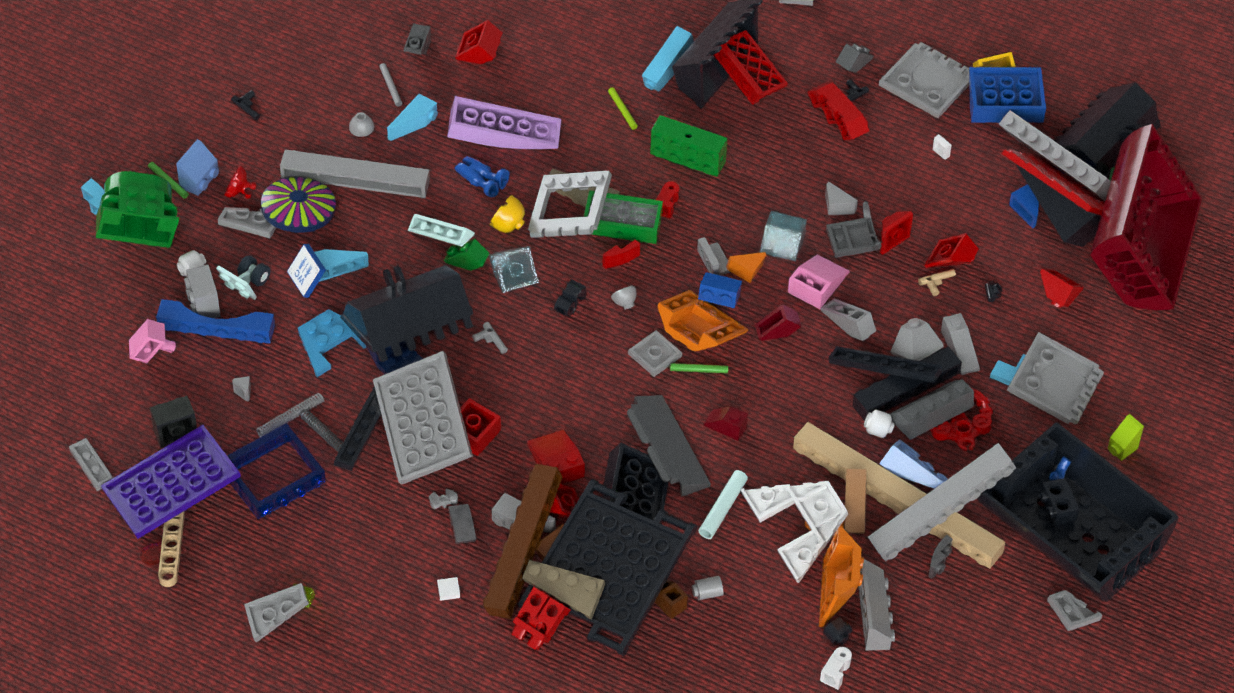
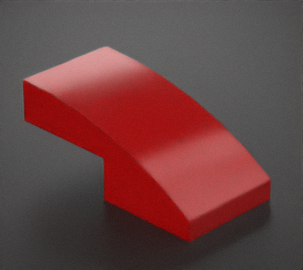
[602,240,640,268]

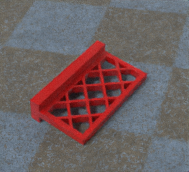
[714,30,788,105]

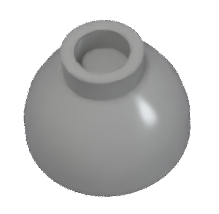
[349,112,374,137]
[611,286,637,310]

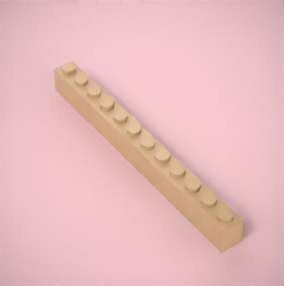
[793,422,1005,569]

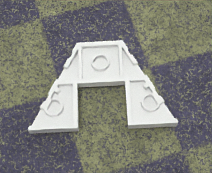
[740,481,848,583]

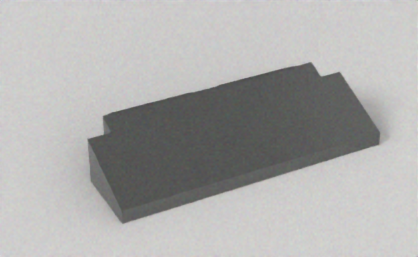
[627,395,711,497]

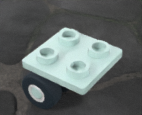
[216,255,271,300]

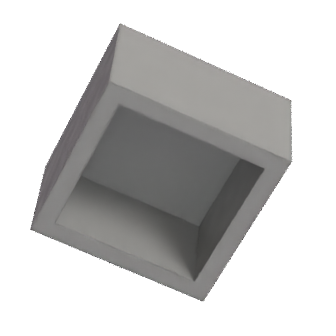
[184,265,221,318]

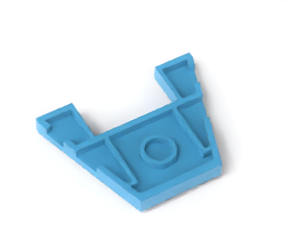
[298,309,366,377]

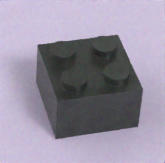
[150,396,197,448]

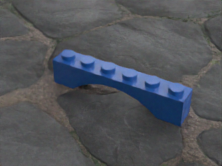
[156,299,275,343]

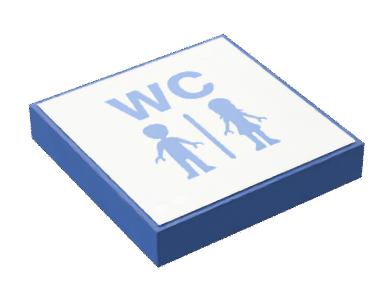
[287,244,326,298]

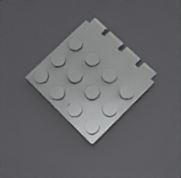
[879,42,969,118]
[1007,332,1104,424]

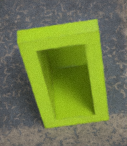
[1108,414,1144,461]

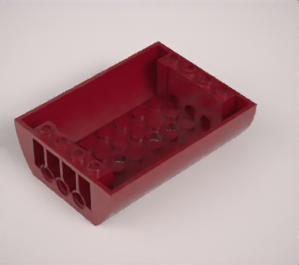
[1090,124,1202,310]

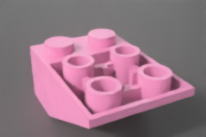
[788,254,849,309]

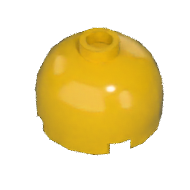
[490,195,525,233]

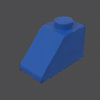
[1009,184,1039,229]

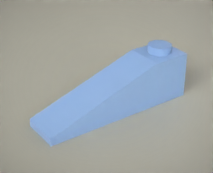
[880,439,948,489]

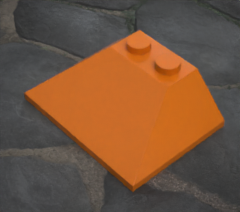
[658,290,748,352]
[819,527,864,627]

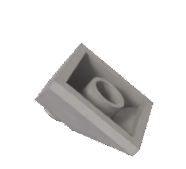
[891,318,944,361]

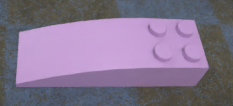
[447,96,561,149]

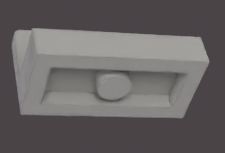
[697,237,730,275]

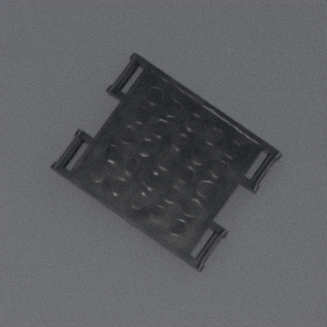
[518,479,698,656]

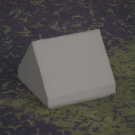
[232,376,251,402]

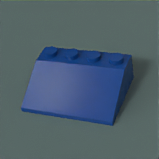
[969,67,1046,123]

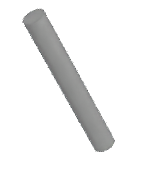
[379,63,402,106]

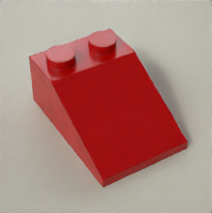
[527,430,585,484]

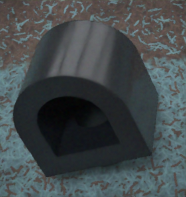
[823,617,852,646]

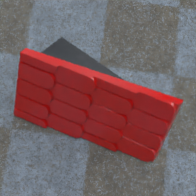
[1001,149,1105,247]

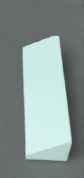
[407,214,475,247]

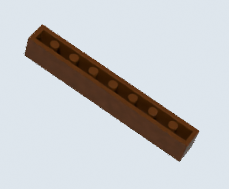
[483,464,562,619]

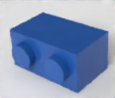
[698,272,742,308]

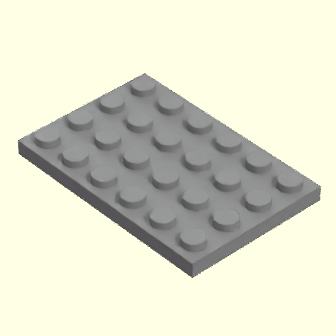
[373,351,473,485]

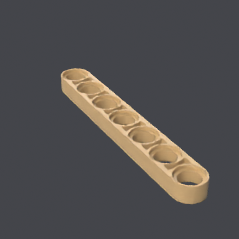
[158,511,185,587]

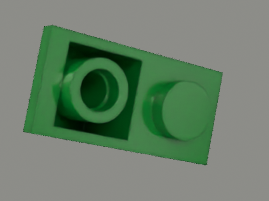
[444,238,490,271]

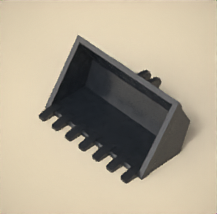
[672,0,763,109]
[1053,82,1161,179]
[340,265,474,362]

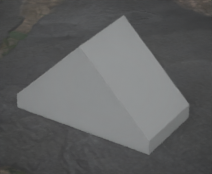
[825,182,858,215]

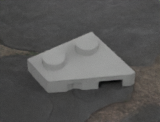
[1047,590,1102,631]

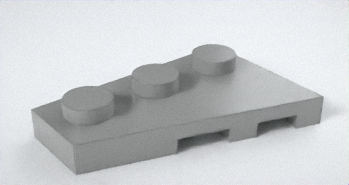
[218,207,277,238]
[244,583,309,642]

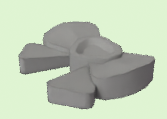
[429,489,458,509]

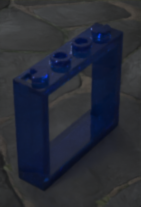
[227,423,326,519]

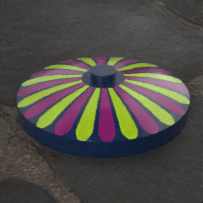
[261,177,336,233]

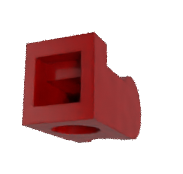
[656,181,679,219]

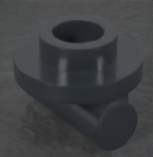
[984,281,1002,302]

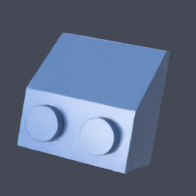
[176,139,219,196]

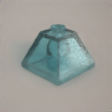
[489,246,539,293]

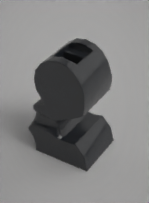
[554,279,586,317]

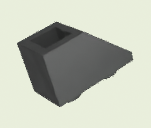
[404,23,431,55]
[836,43,874,73]

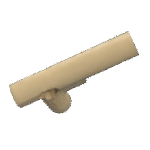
[918,269,956,296]

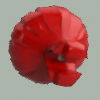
[224,166,256,199]

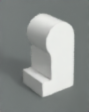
[820,647,852,690]

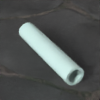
[698,470,748,539]

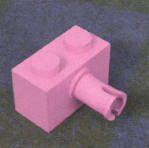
[129,319,176,363]

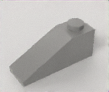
[821,299,876,341]
[941,313,980,375]
[492,493,555,533]

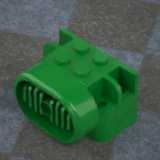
[96,171,179,248]

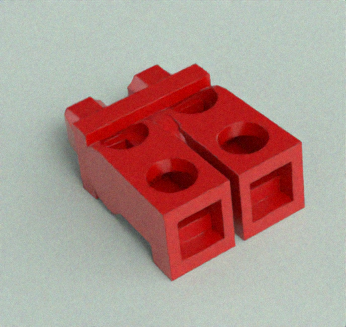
[511,587,571,651]

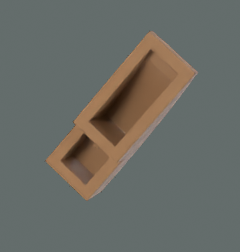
[845,469,867,534]

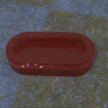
[140,541,177,565]

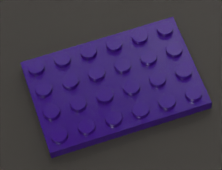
[101,425,241,539]

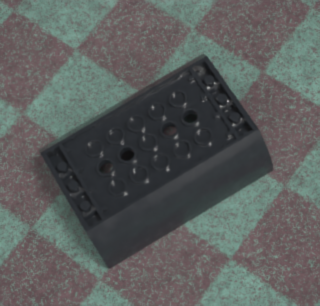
[978,422,1179,602]

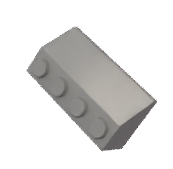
[858,559,895,651]

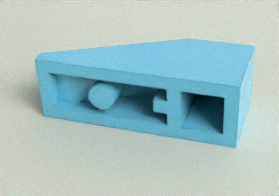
[387,94,438,141]
[315,249,369,282]

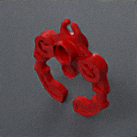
[930,388,993,451]

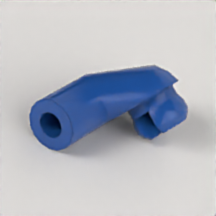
[1049,456,1072,481]

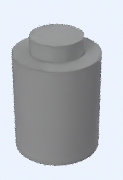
[692,576,723,600]

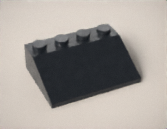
[601,442,669,521]

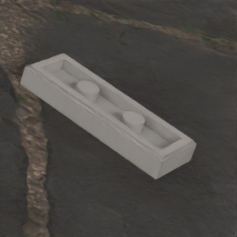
[69,438,113,491]

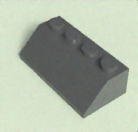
[889,379,974,440]

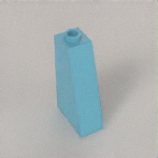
[642,26,694,92]

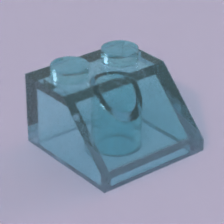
[760,211,807,261]

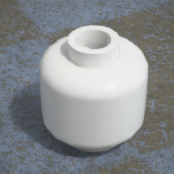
[177,250,206,277]
[864,410,894,438]

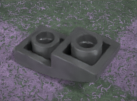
[448,504,476,544]
[928,535,953,579]

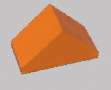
[726,252,766,283]

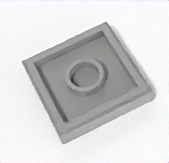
[628,330,682,377]

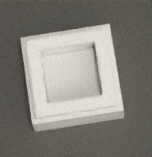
[933,134,952,160]
[437,577,460,601]

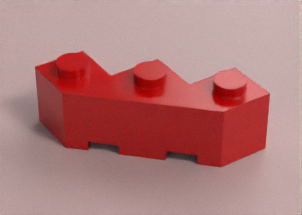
[807,82,869,140]

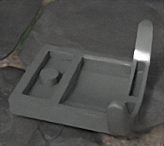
[826,202,881,258]

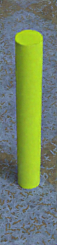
[608,87,638,130]

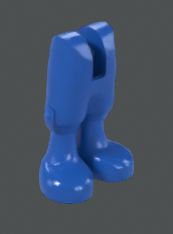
[455,156,510,198]

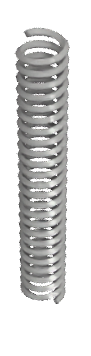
[257,393,325,438]

